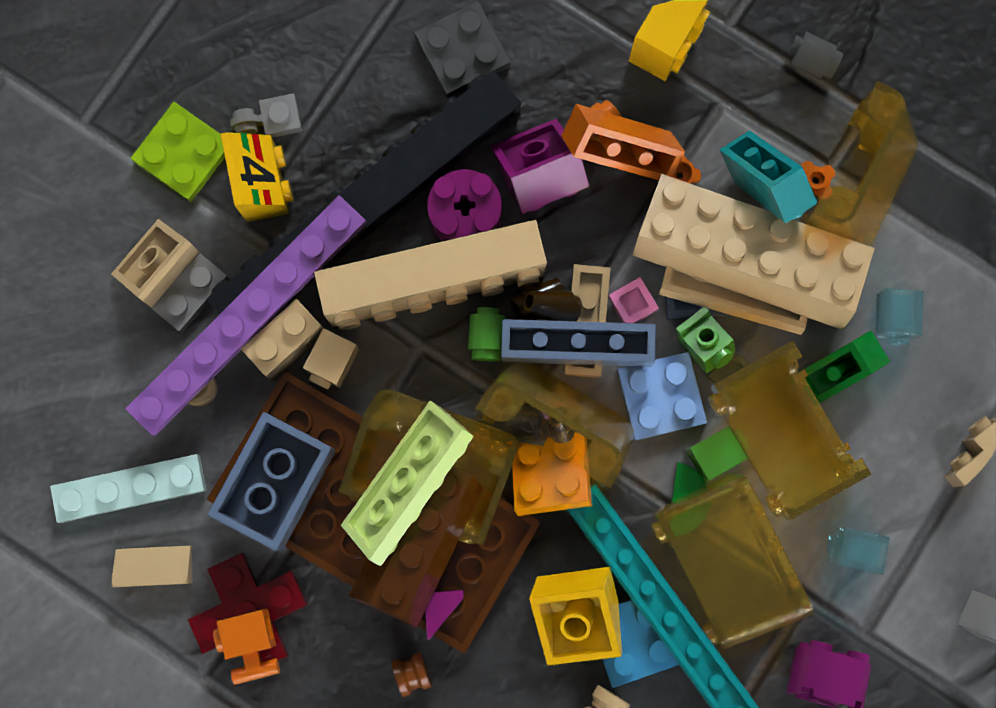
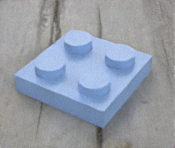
[616,352,707,441]

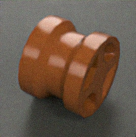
[391,651,432,697]

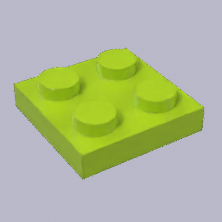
[130,102,225,202]

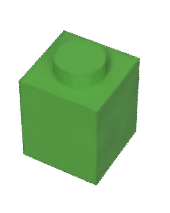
[685,426,748,482]

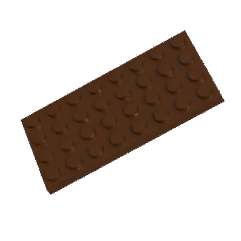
[206,371,541,654]

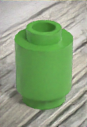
[468,307,506,362]

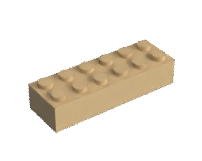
[632,174,875,330]
[314,220,547,330]

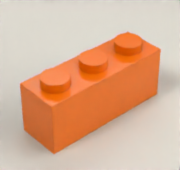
[561,104,685,180]

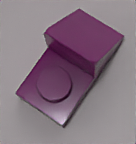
[425,590,464,640]

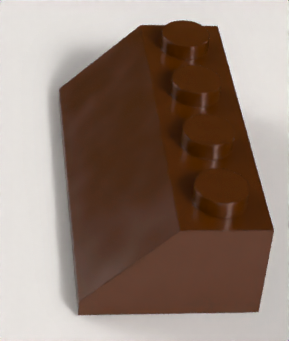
[348,466,483,628]

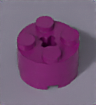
[428,169,502,242]
[786,640,872,708]

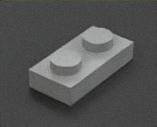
[152,253,229,333]

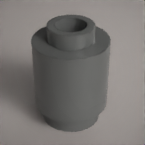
[786,31,844,79]

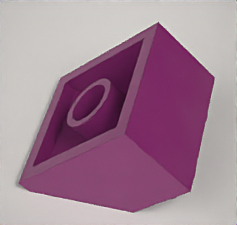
[490,119,589,214]

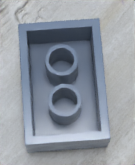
[208,412,336,551]

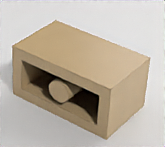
[241,298,323,381]

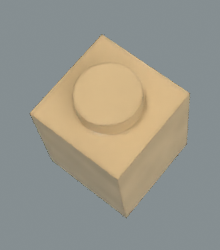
[303,328,360,390]

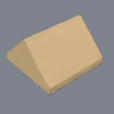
[111,219,200,308]

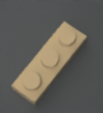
[564,264,610,378]

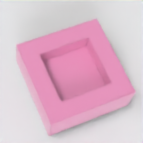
[608,277,659,323]

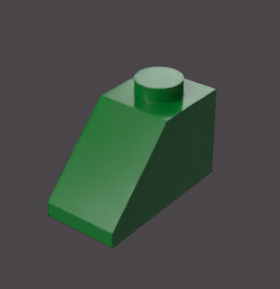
[796,330,890,405]

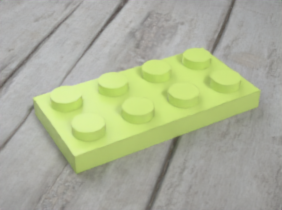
[341,401,474,566]

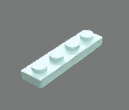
[50,454,207,523]

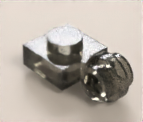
[502,403,577,446]

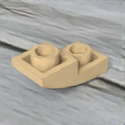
[944,416,996,487]

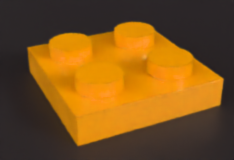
[511,431,592,516]

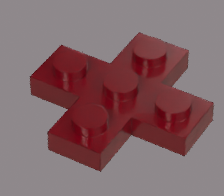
[187,553,308,662]

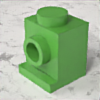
[676,306,736,373]

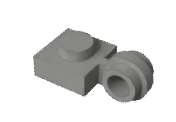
[230,93,303,138]

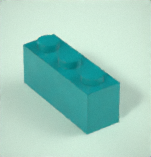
[719,130,817,223]

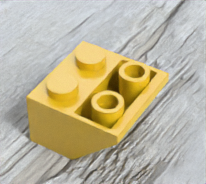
[628,0,710,82]

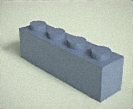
[501,319,656,367]

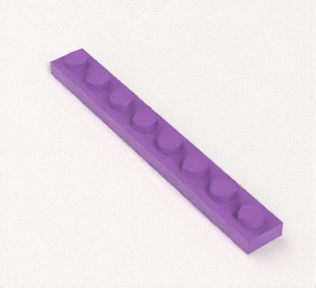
[125,195,367,436]

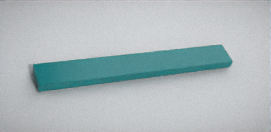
[567,484,759,708]

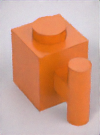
[213,608,280,685]

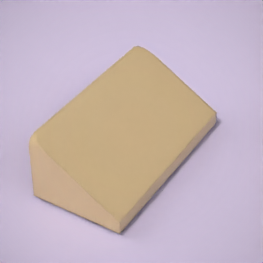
[112,546,192,587]

